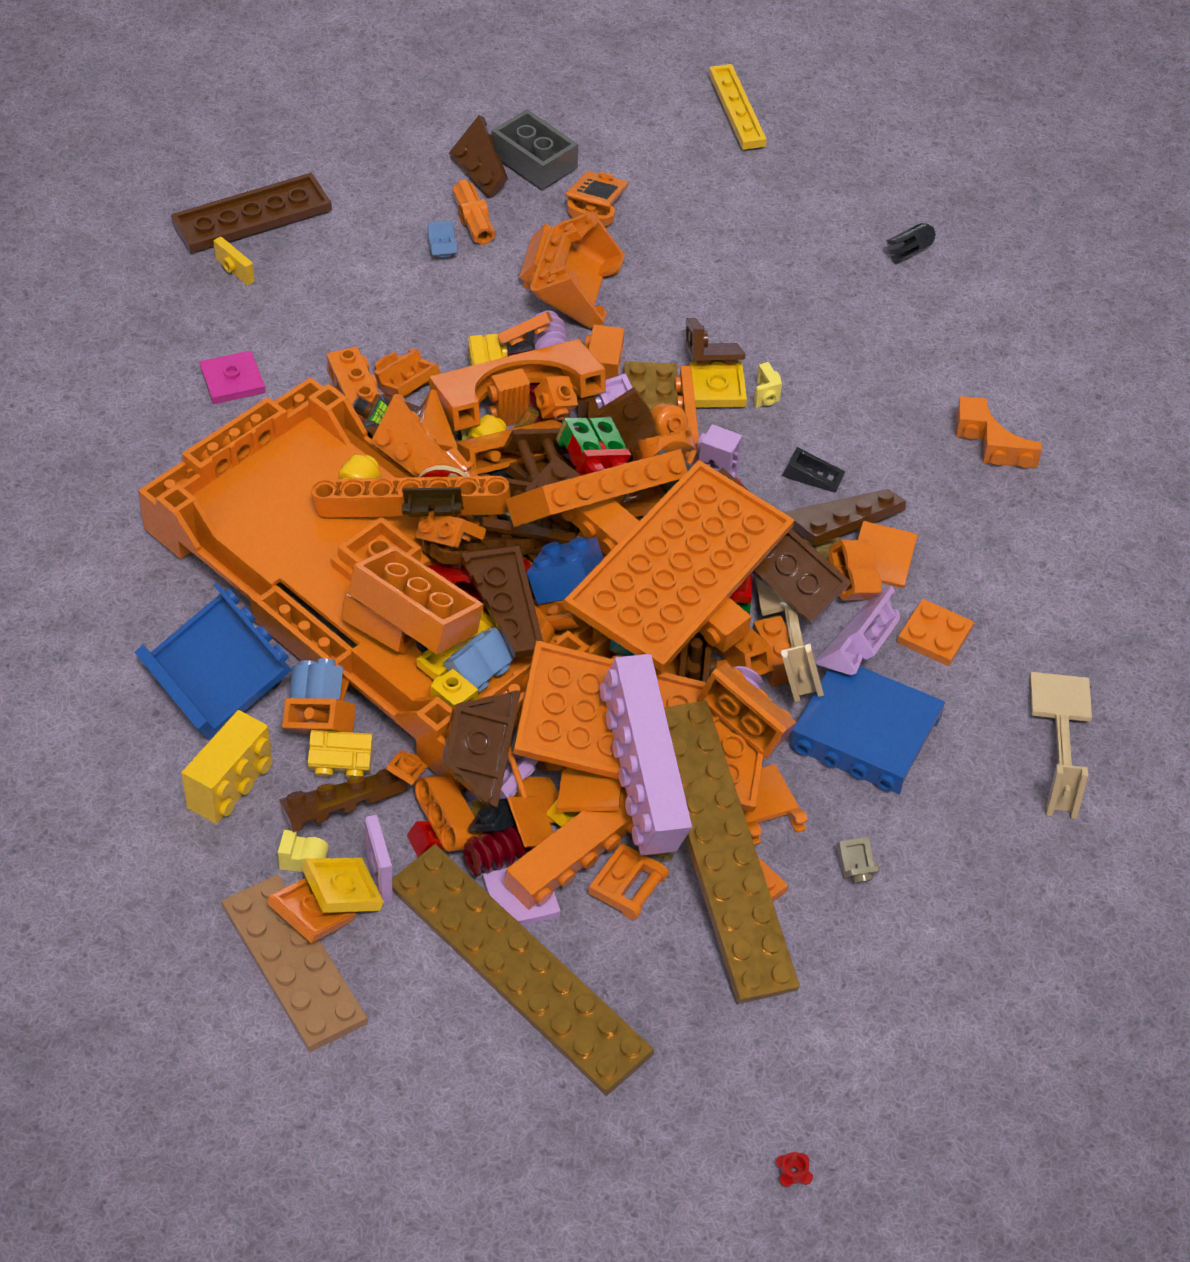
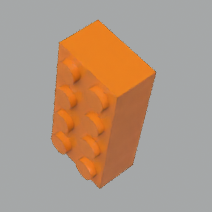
[349,546,484,655]

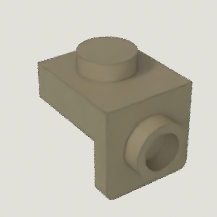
[836,836,880,883]

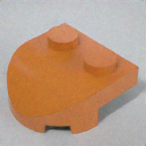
[374,349,441,398]
[632,428,695,461]

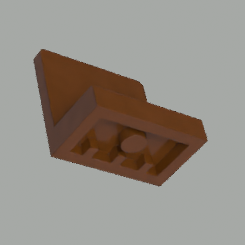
[686,318,746,364]
[588,387,659,454]

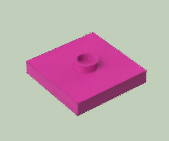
[199,350,265,404]

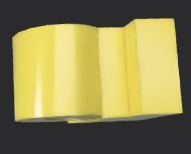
[278,830,329,872]

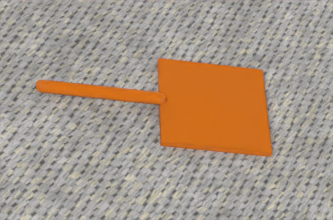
[507,746,553,848]

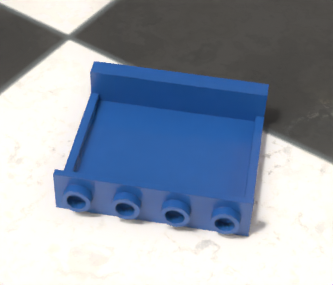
[135,583,292,740]
[790,666,945,795]

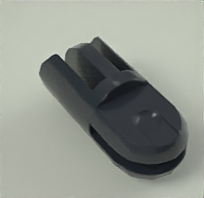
[886,223,936,263]

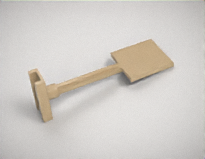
[755,576,824,702]
[1030,672,1092,819]

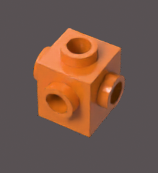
[534,376,578,421]

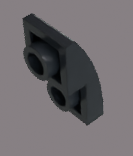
[468,798,516,833]

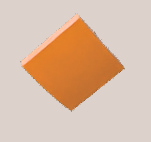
[858,521,918,588]

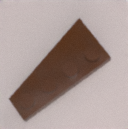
[279,769,407,833]

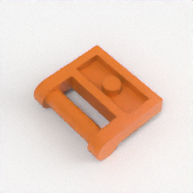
[588,843,669,920]

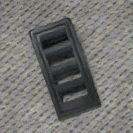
[782,447,845,493]

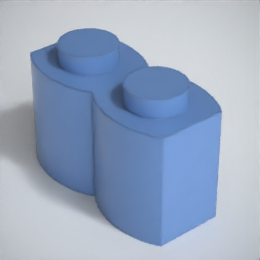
[443,627,514,692]
[289,659,343,700]

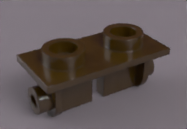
[402,487,464,518]

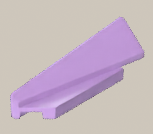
[815,586,900,675]

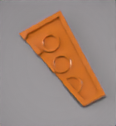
[371,394,462,477]

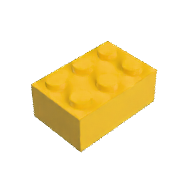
[181,710,273,824]

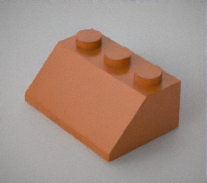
[697,663,797,759]

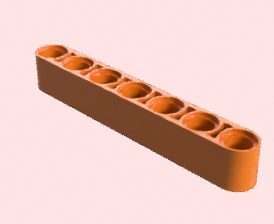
[311,476,511,518]

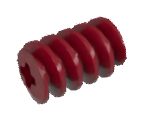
[464,824,534,877]

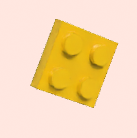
[689,361,747,408]
[302,858,384,913]

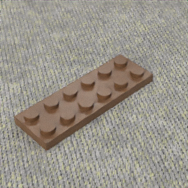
[221,874,368,1053]

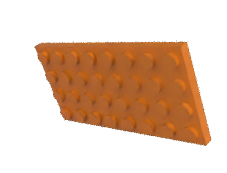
[563,460,795,672]
[512,640,772,812]

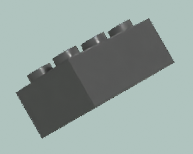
[491,109,579,189]

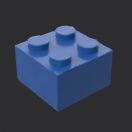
[526,537,604,604]

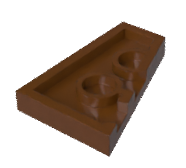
[449,115,508,198]

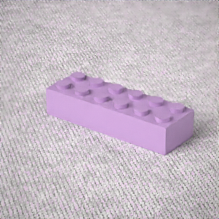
[600,654,692,855]

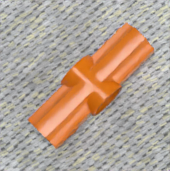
[452,179,495,245]

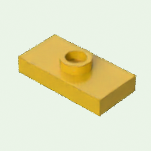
[214,237,255,285]

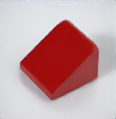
[407,821,444,857]

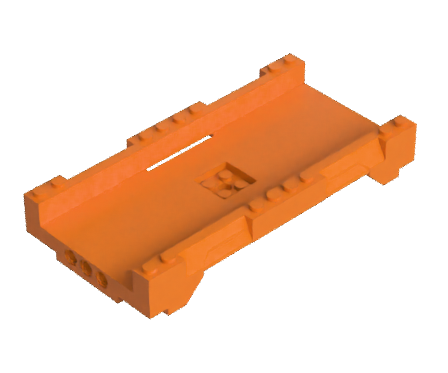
[138,377,618,792]

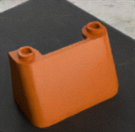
[530,211,625,328]

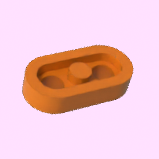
[567,197,615,226]

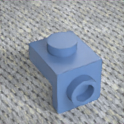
[428,220,458,258]

